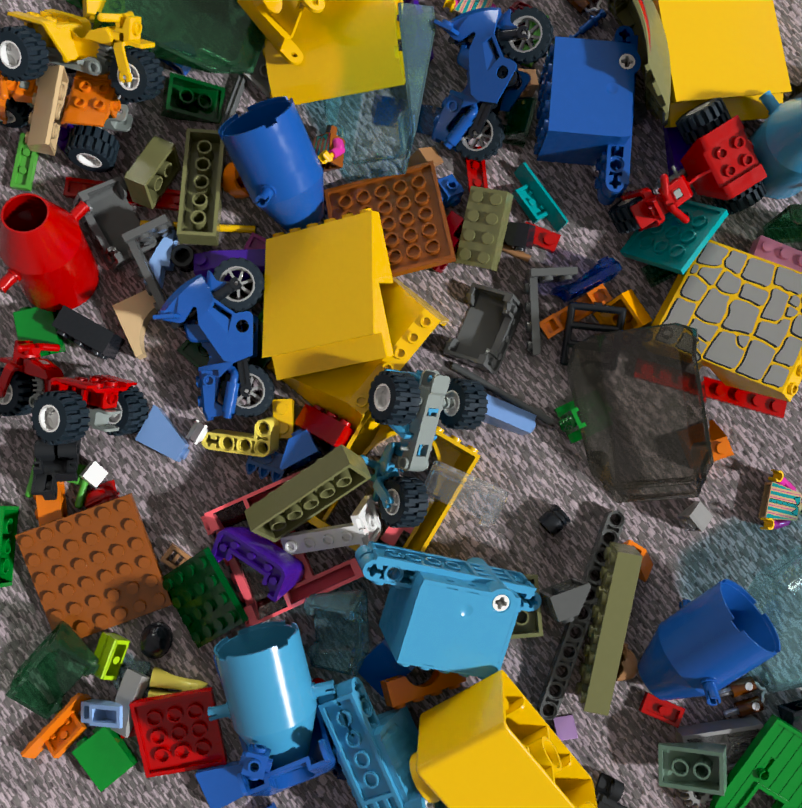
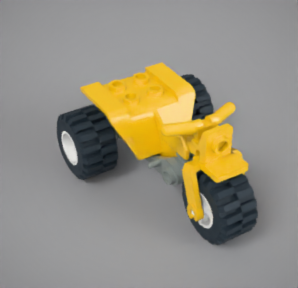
[0,9,165,103]

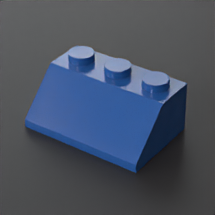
[280,429,322,473]

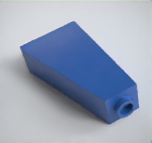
[195,760,245,808]

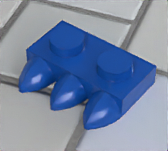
[246,449,285,483]

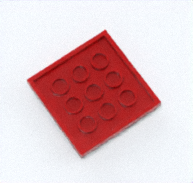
[129,687,228,778]

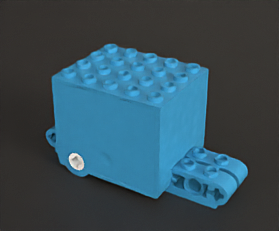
[355,541,542,680]

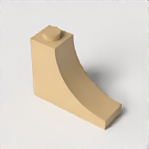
[112,290,167,360]

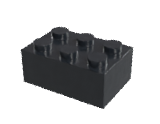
[52,305,125,360]

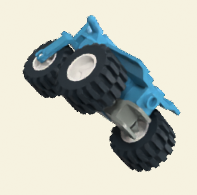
[359,368,488,528]

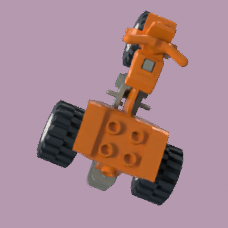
[0,70,133,173]

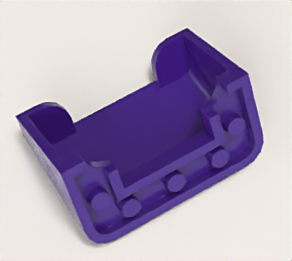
[211,527,305,602]

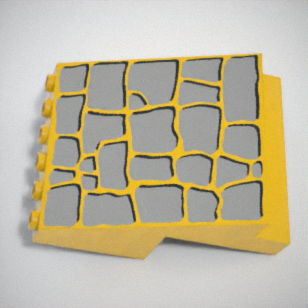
[641,240,802,402]

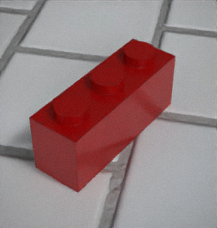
[294,404,355,447]

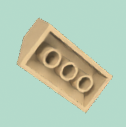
[25,65,69,156]

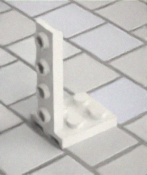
[280,495,383,555]

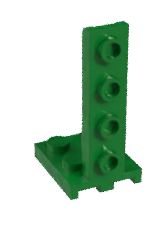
[554,390,613,444]

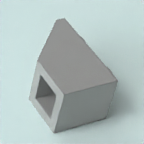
[678,501,713,532]

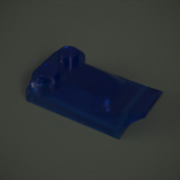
[550,256,622,303]

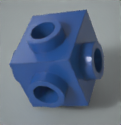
[438,174,464,209]
[239,744,273,781]

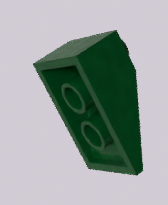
[161,72,226,124]

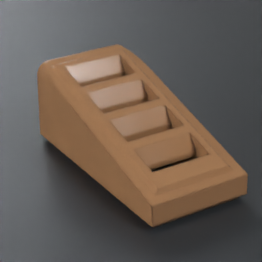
[160,542,192,570]

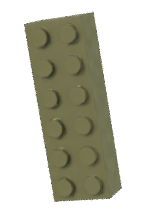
[176,128,226,246]
[244,444,372,542]

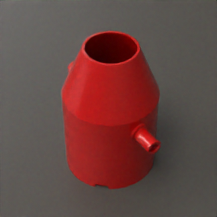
[0,193,99,312]

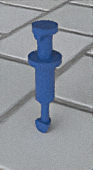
[569,9,607,38]

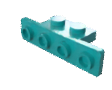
[512,162,568,232]

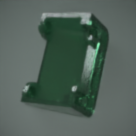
[5,621,100,720]

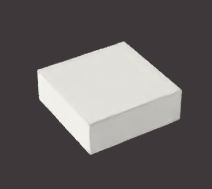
[79,460,108,488]

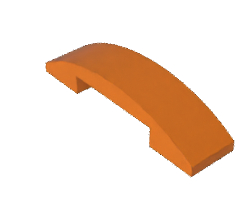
[539,283,613,339]

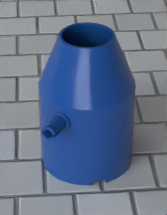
[218,96,324,233]
[638,579,781,706]

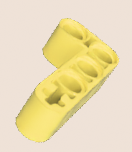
[201,417,280,457]

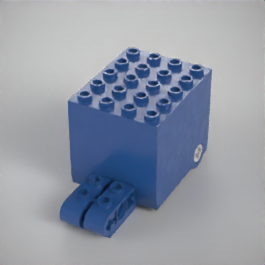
[534,26,641,205]

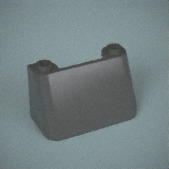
[73,176,159,271]
[443,283,523,375]

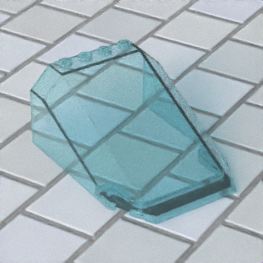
[323,2,436,182]

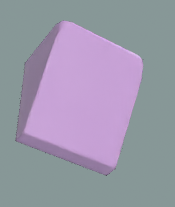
[553,715,578,741]

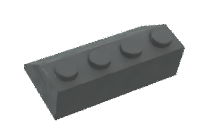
[539,578,591,624]

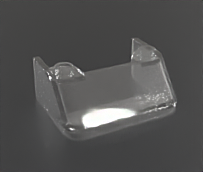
[423,461,509,529]

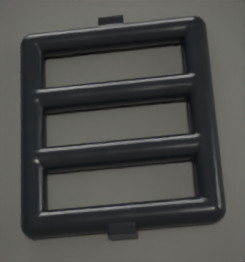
[560,301,627,371]

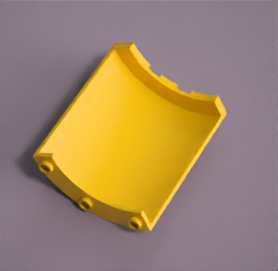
[263,0,408,105]

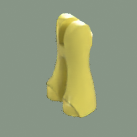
[147,667,208,698]

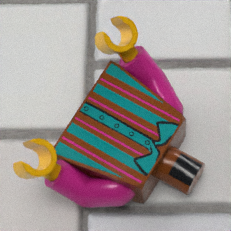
[312,125,345,172]

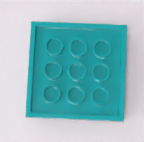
[620,200,729,275]

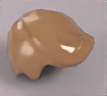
[616,643,638,681]

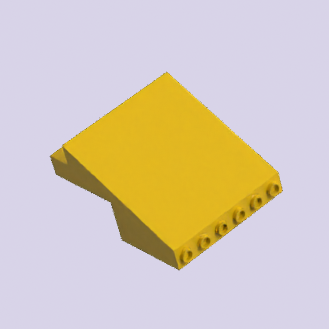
[652,0,792,128]
[262,208,394,380]

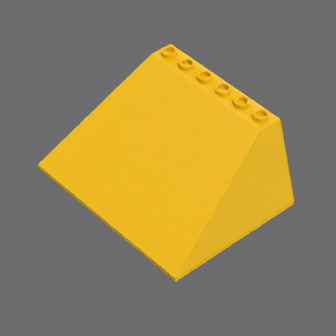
[266,277,449,431]

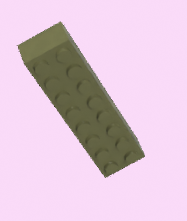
[575,541,643,716]

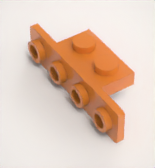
[20,693,92,759]

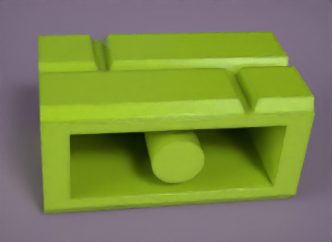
[88,632,130,680]

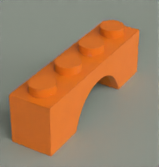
[380,669,466,709]

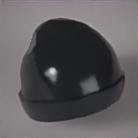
[139,622,173,659]

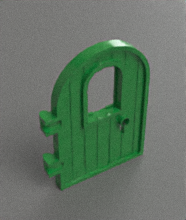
[709,714,802,808]

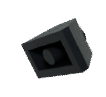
[504,222,536,252]

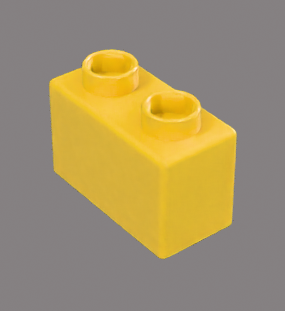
[409,670,598,808]

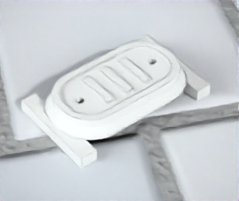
[185,419,207,445]

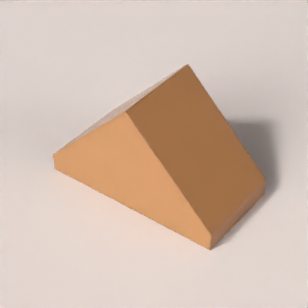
[402,147,443,168]

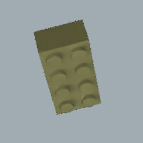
[455,186,514,271]

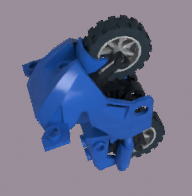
[431,7,554,161]
[153,257,275,421]

